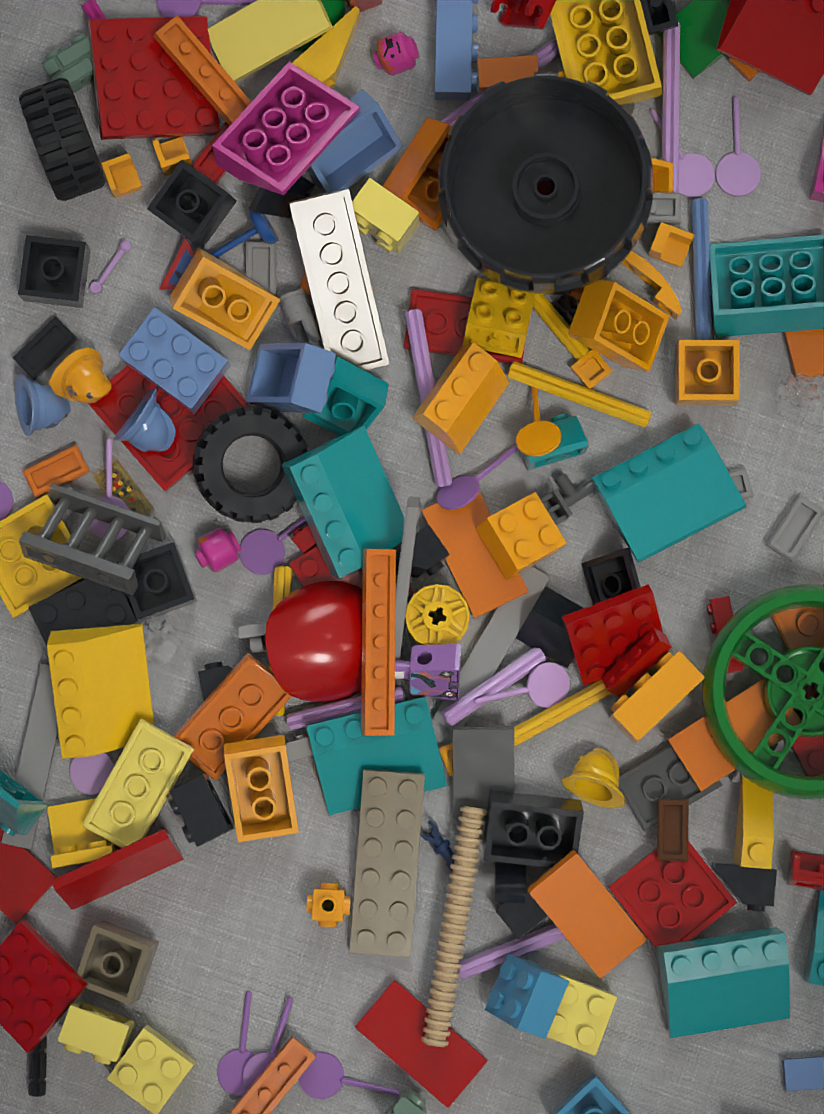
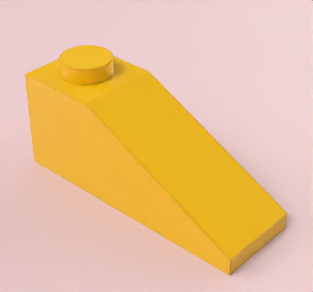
[292,6,361,89]
[733,774,774,869]

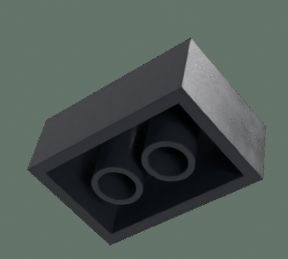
[28,579,141,646]
[482,790,584,868]

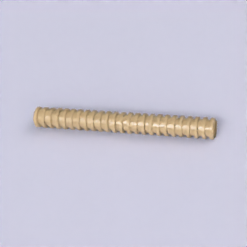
[421,806,487,1047]

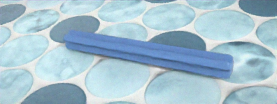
[691,198,712,340]

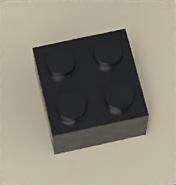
[147,160,237,249]
[18,235,90,308]
[117,542,198,622]
[168,774,235,847]

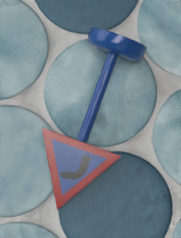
[159,210,279,290]

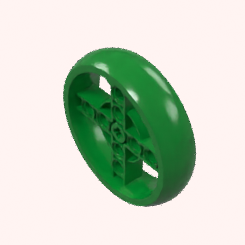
[702,584,824,800]

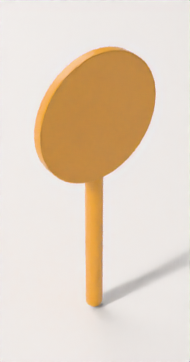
[516,386,562,456]

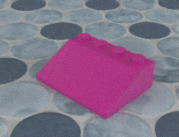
[212,62,360,195]

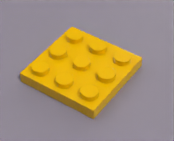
[0,494,84,619]

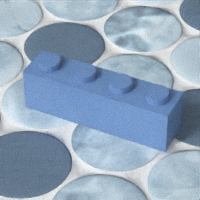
[435,0,478,100]

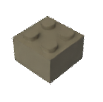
[77,921,159,1005]

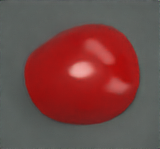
[265,580,362,702]

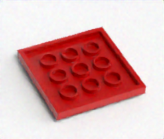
[88,16,220,140]
[88,323,250,492]

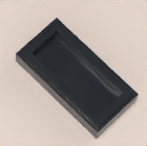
[13,316,78,381]
[494,862,526,903]

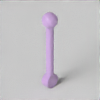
[90,240,131,294]

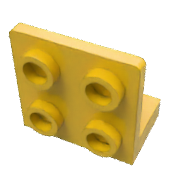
[463,278,535,358]
[47,798,116,868]

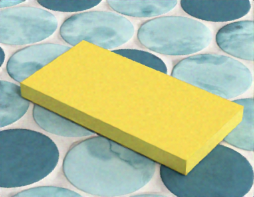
[208,0,333,83]
[82,719,195,848]

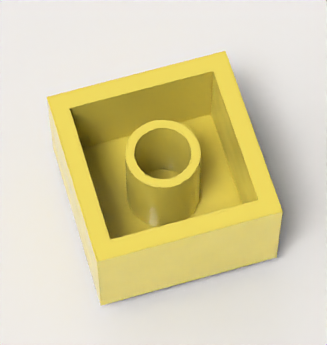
[352,178,419,254]
[547,972,617,1056]
[57,1000,136,1065]
[107,1025,196,1114]

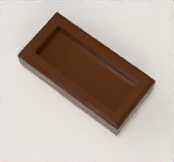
[657,799,689,862]

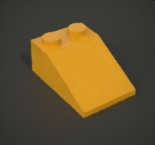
[168,248,281,350]

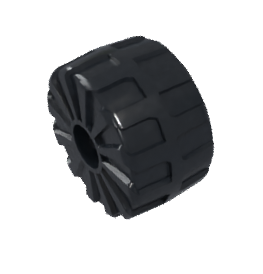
[438,71,654,295]

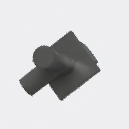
[540,474,596,526]

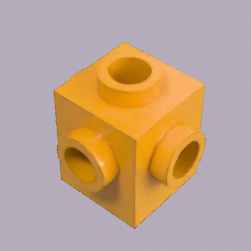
[306,882,351,927]

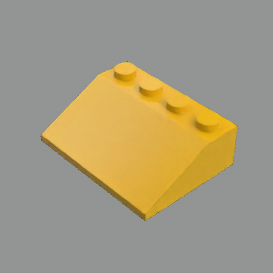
[550,0,663,105]
[47,624,155,759]

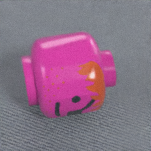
[373,32,420,76]
[194,527,241,573]

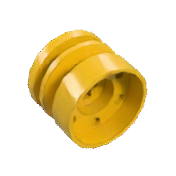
[405,584,470,645]

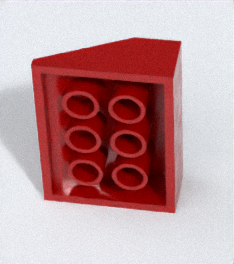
[716,0,824,95]

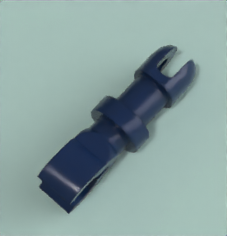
[420,819,455,872]

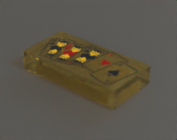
[94,460,154,515]

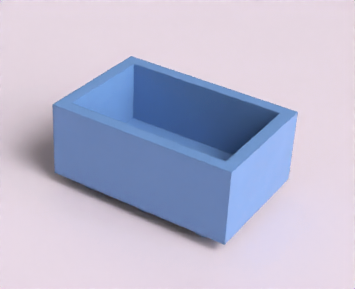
[307,90,403,193]
[118,307,230,414]
[246,343,336,413]

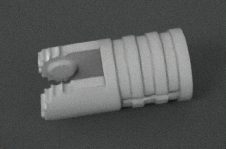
[280,289,321,344]

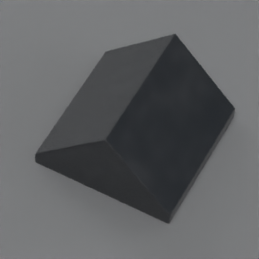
[581,547,641,605]
[515,586,584,669]

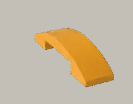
[621,251,682,320]

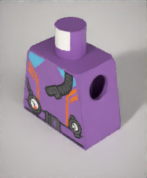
[395,644,461,701]

